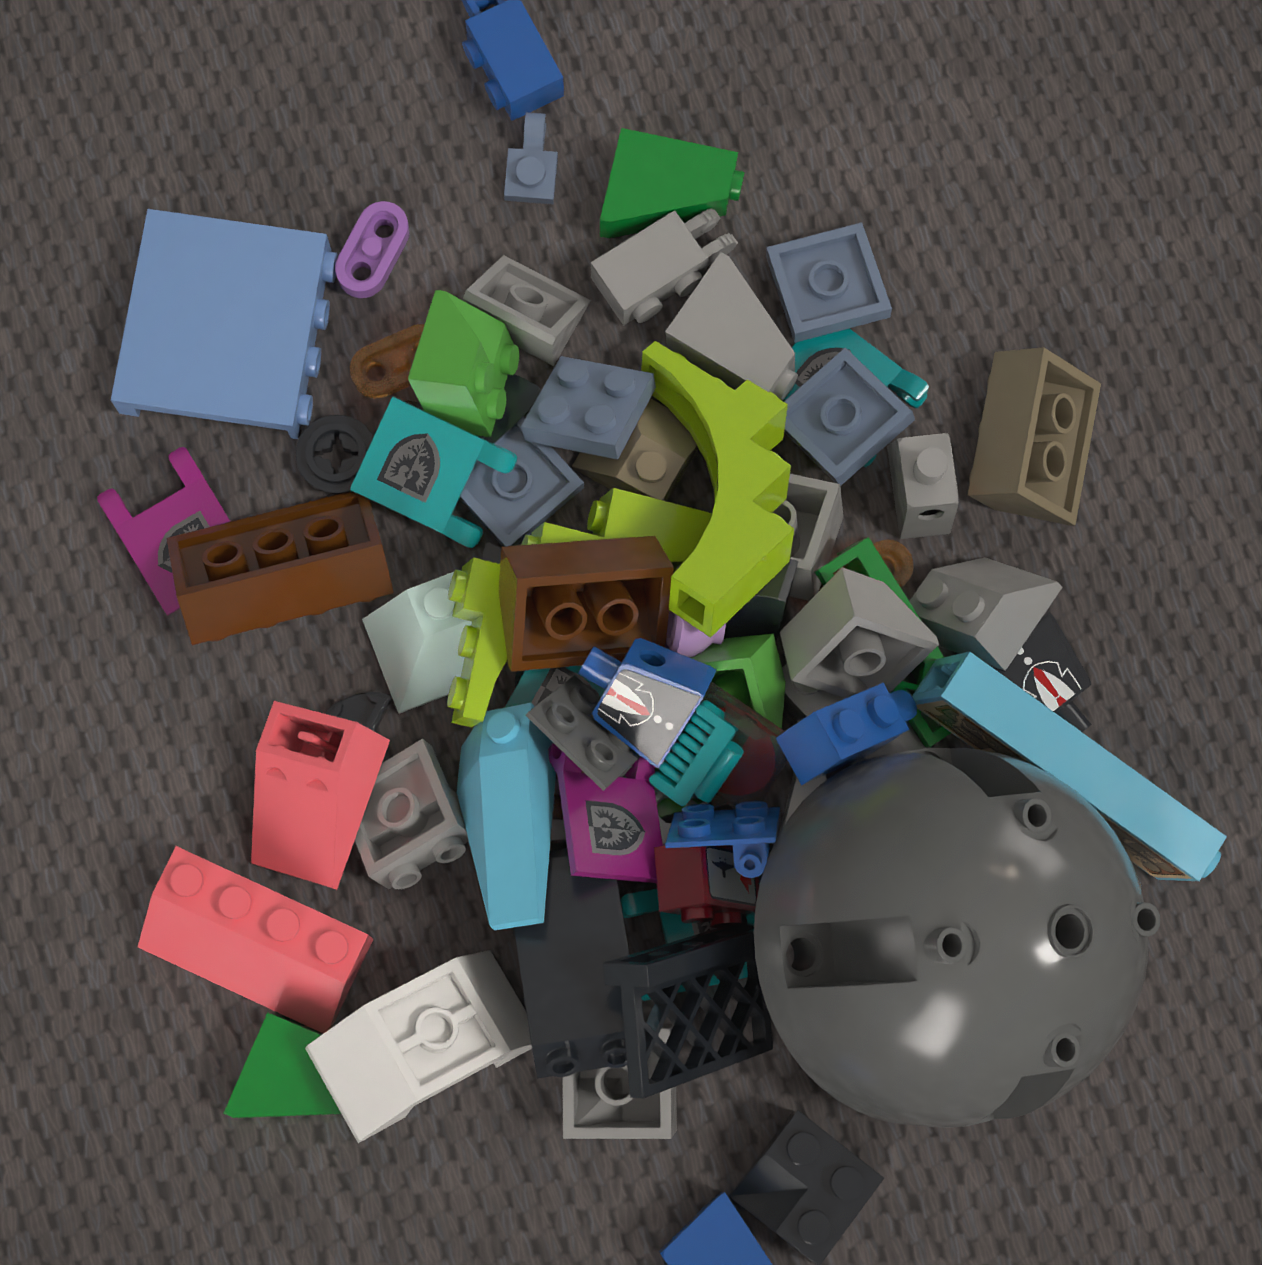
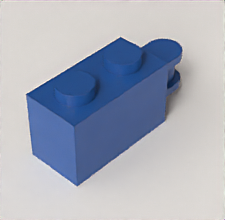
[462,0,564,121]
[776,683,917,786]

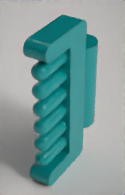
[649,700,744,806]

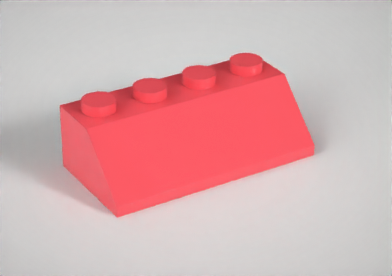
[138,846,373,1034]

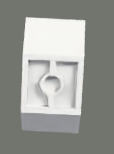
[305,950,532,1143]

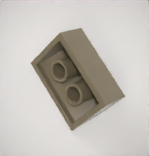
[967,347,1101,526]

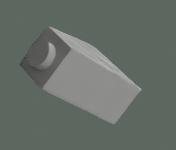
[665,252,798,400]

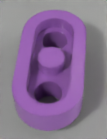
[335,201,409,298]

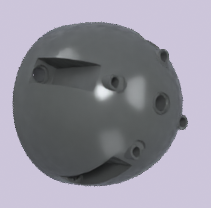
[754,748,1160,1128]

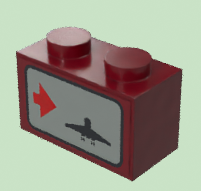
[654,845,759,928]

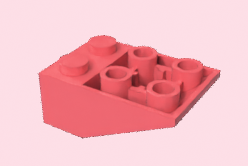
[251,701,390,890]

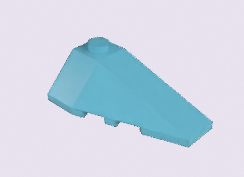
[457,702,556,930]

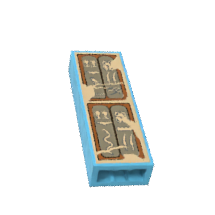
[912,652,1227,881]

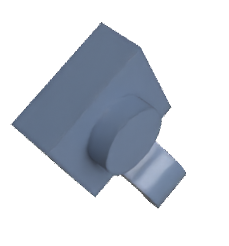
[504,112,558,204]

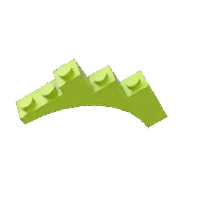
[641,341,794,638]
[447,488,712,728]

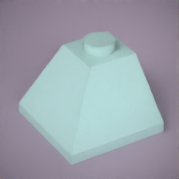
[362,572,472,714]

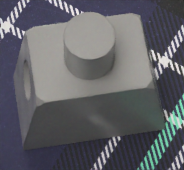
[887,433,959,539]

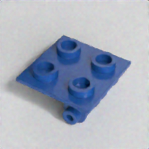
[665,801,780,878]

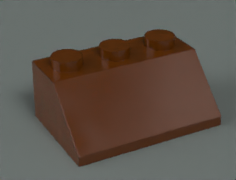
[499,536,674,671]

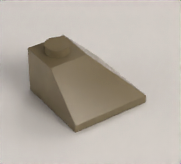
[572,398,699,502]

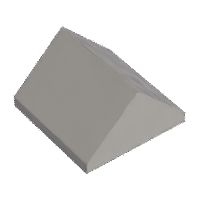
[463,255,591,366]

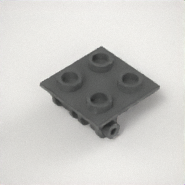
[525,675,641,791]

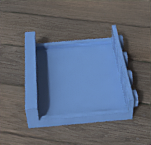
[111,209,338,439]

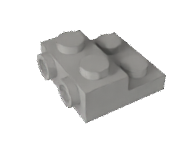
[355,739,469,889]

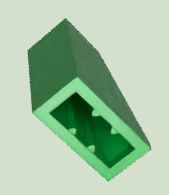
[600,128,745,239]
[223,1012,341,1118]

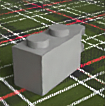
[591,208,738,326]

